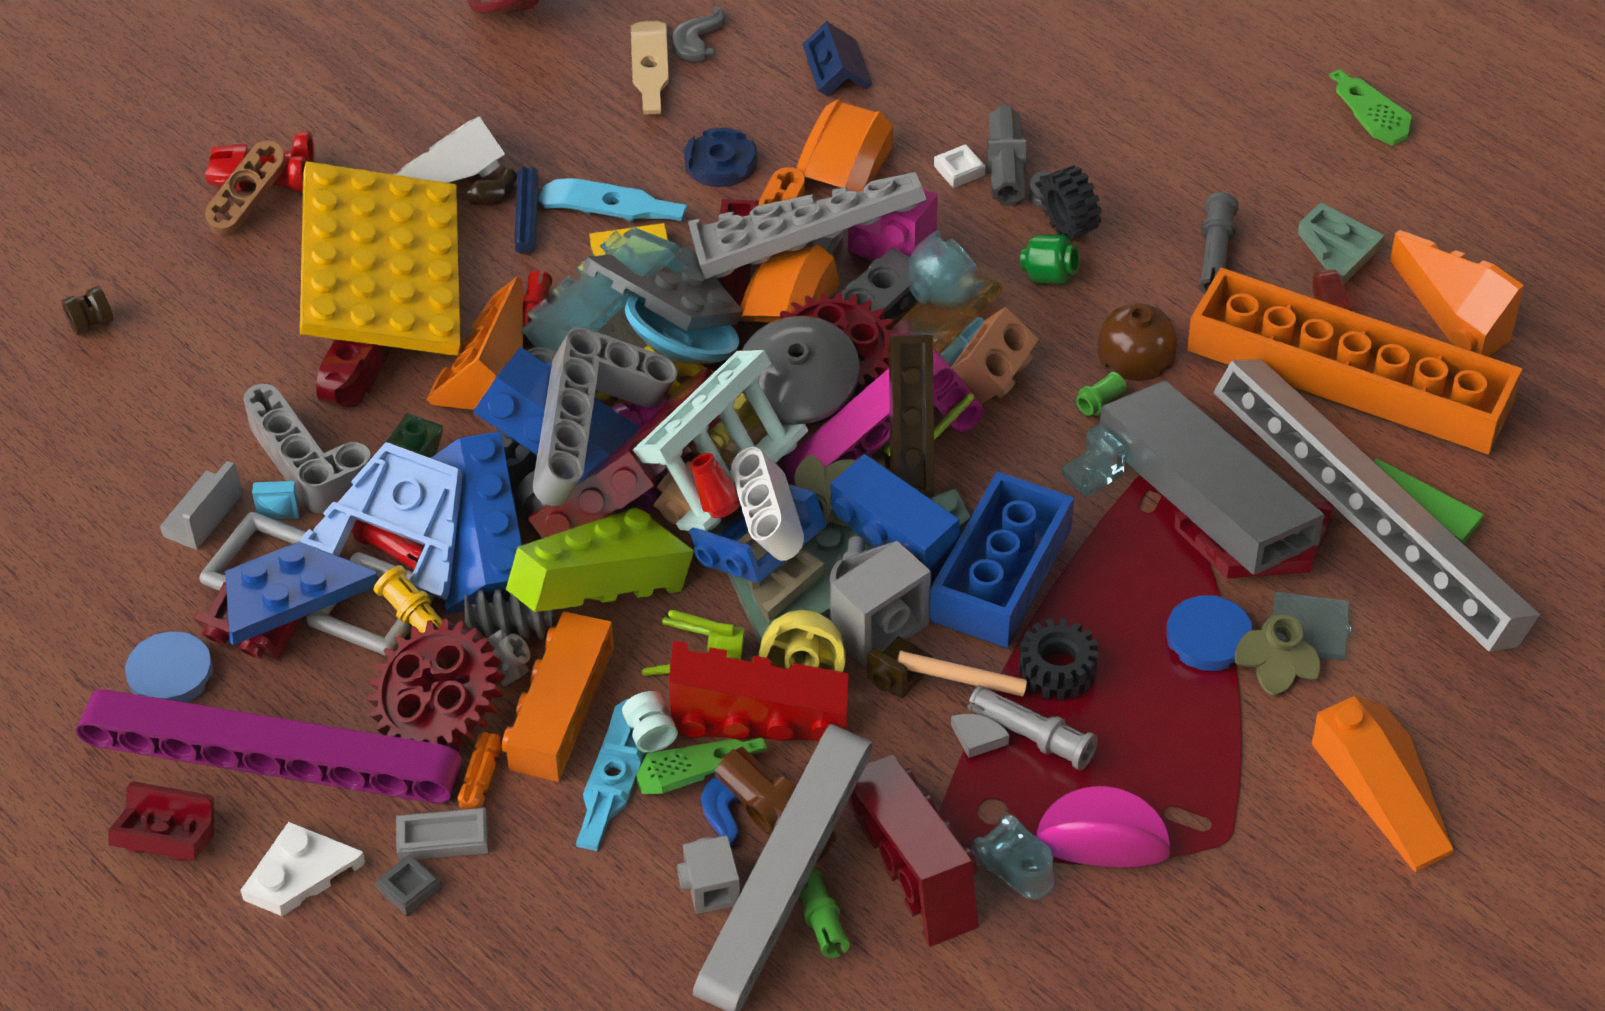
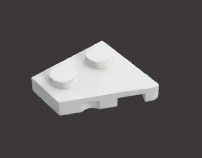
[241,822,365,916]

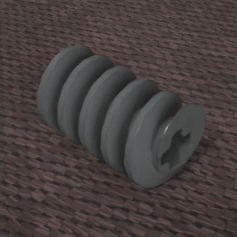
[465,589,554,642]

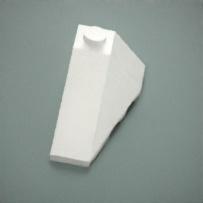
[393,116,505,183]

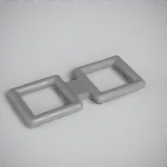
[199,512,435,656]

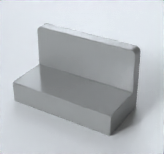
[160,461,243,550]

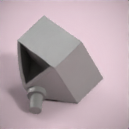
[830,536,931,668]

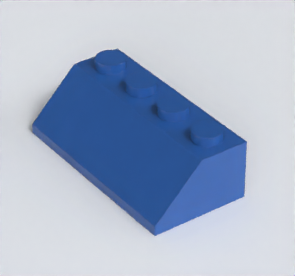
[473,347,640,477]
[431,431,522,614]

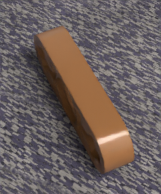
[205,140,286,236]

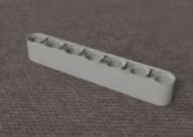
[693,724,873,1011]

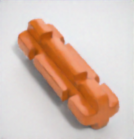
[458,732,502,810]

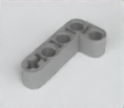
[243,384,371,513]

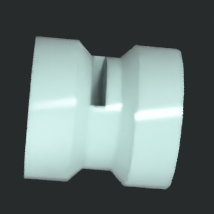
[622,691,678,753]

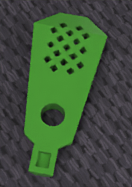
[1329,69,1412,146]
[636,737,767,794]

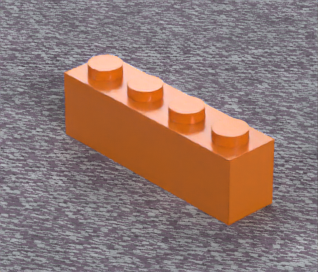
[502,611,614,782]

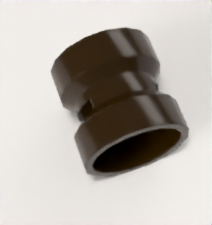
[61,285,114,335]

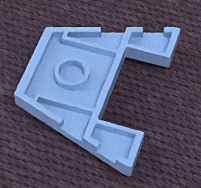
[300,442,463,600]

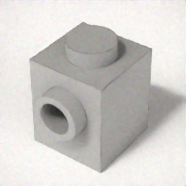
[677,835,740,914]

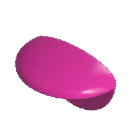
[1035,786,1170,868]

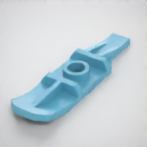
[538,178,687,222]
[576,699,646,851]

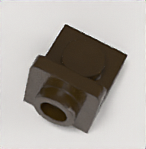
[867,636,933,699]

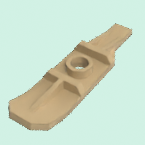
[631,21,669,115]

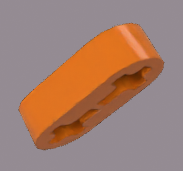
[758,167,805,206]

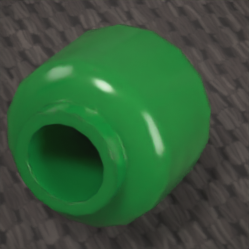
[1020,234,1080,284]

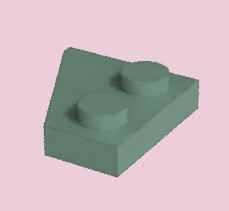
[1298,202,1385,287]

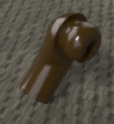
[466,168,517,205]

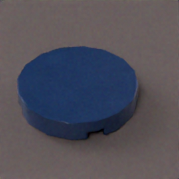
[684,128,757,187]

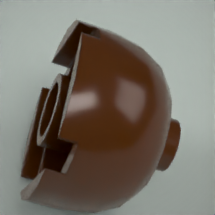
[1097,303,1177,381]

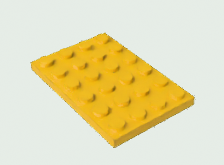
[300,161,460,356]

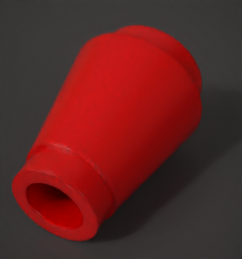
[690,453,740,518]

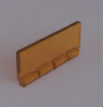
[893,270,1002,355]

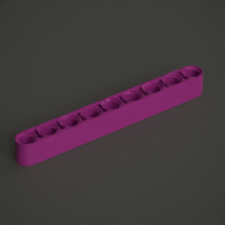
[76,689,462,804]

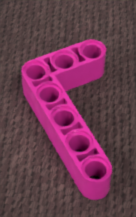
[780,347,984,486]

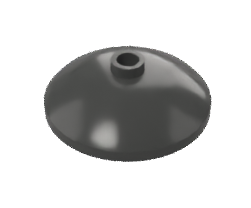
[742,316,860,424]

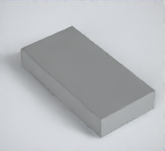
[396,808,488,861]

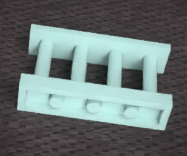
[633,350,808,531]

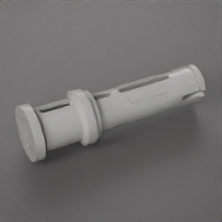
[968,685,1098,771]

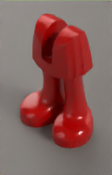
[205,131,315,192]

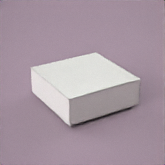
[934,144,985,188]

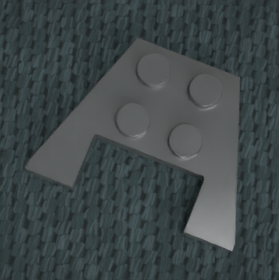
[583,247,743,331]

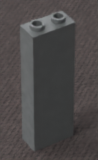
[1098,380,1324,575]

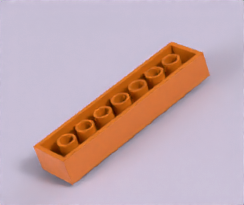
[1187,267,1523,455]

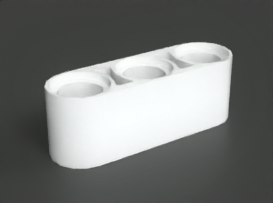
[731,447,804,561]

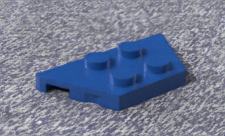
[225,541,377,645]

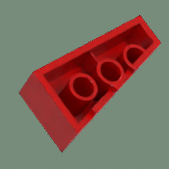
[668,640,849,742]

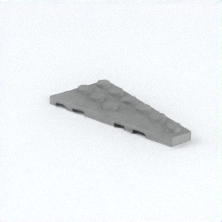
[688,172,927,279]

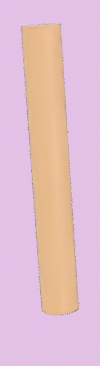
[897,651,1027,697]

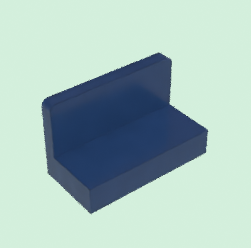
[802,21,872,96]

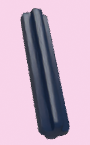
[514,166,539,254]

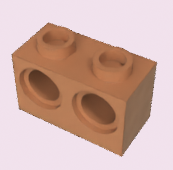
[951,307,1039,404]

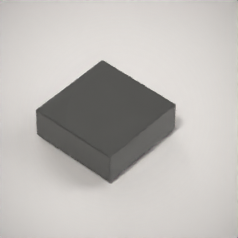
[376,854,441,916]

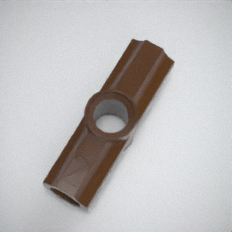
[715,746,836,861]

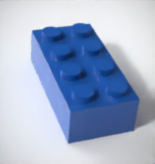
[929,472,1074,649]

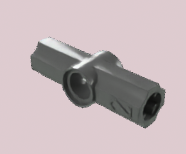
[987,105,1026,206]

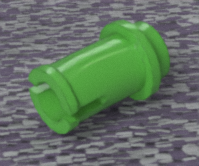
[1076,372,1127,416]

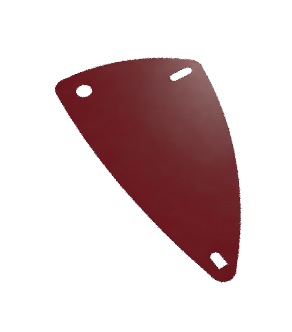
[938,475,1241,865]

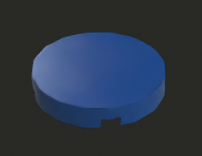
[1166,595,1252,671]

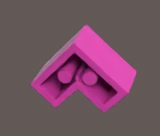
[848,189,938,265]

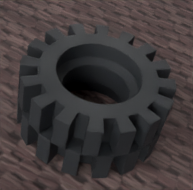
[1040,165,1102,239]
[1019,618,1099,701]

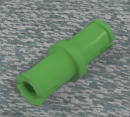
[800,869,850,958]

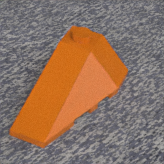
[1312,696,1454,873]

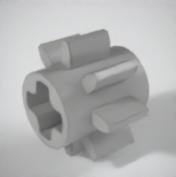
[487,629,530,686]

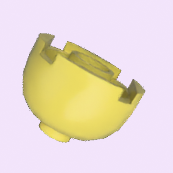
[759,609,846,672]

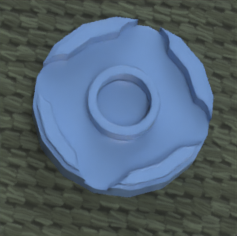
[125,631,213,703]

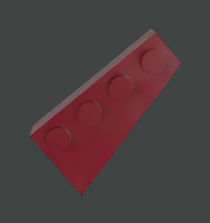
[848,754,979,947]

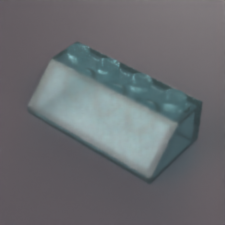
[521,227,682,352]

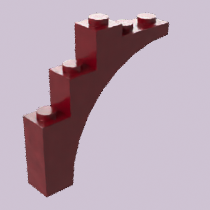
[528,366,721,538]

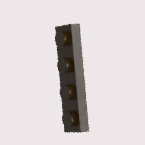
[889,331,934,497]

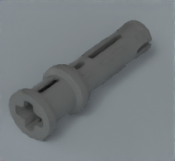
[1199,192,1239,294]

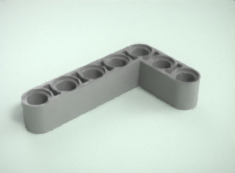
[533,327,677,507]

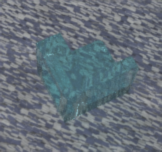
[1062,424,1126,497]

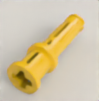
[373,565,459,668]

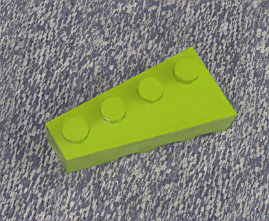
[506,507,694,612]

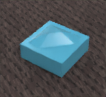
[252,481,300,520]

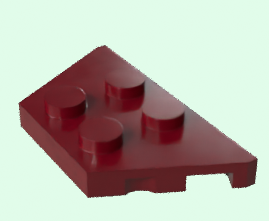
[1173,502,1333,578]

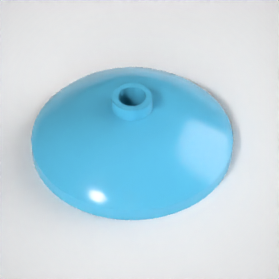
[625,293,739,364]

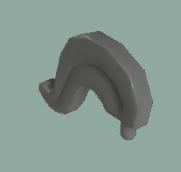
[672,6,725,62]

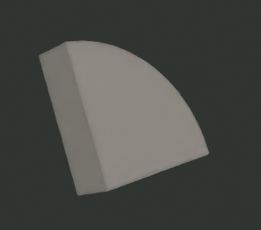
[951,714,1009,758]

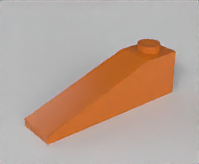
[1390,230,1524,357]
[426,276,523,410]

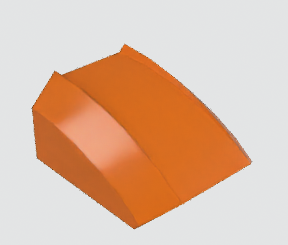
[796,99,893,192]
[739,243,840,322]

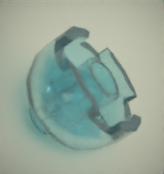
[908,230,984,310]

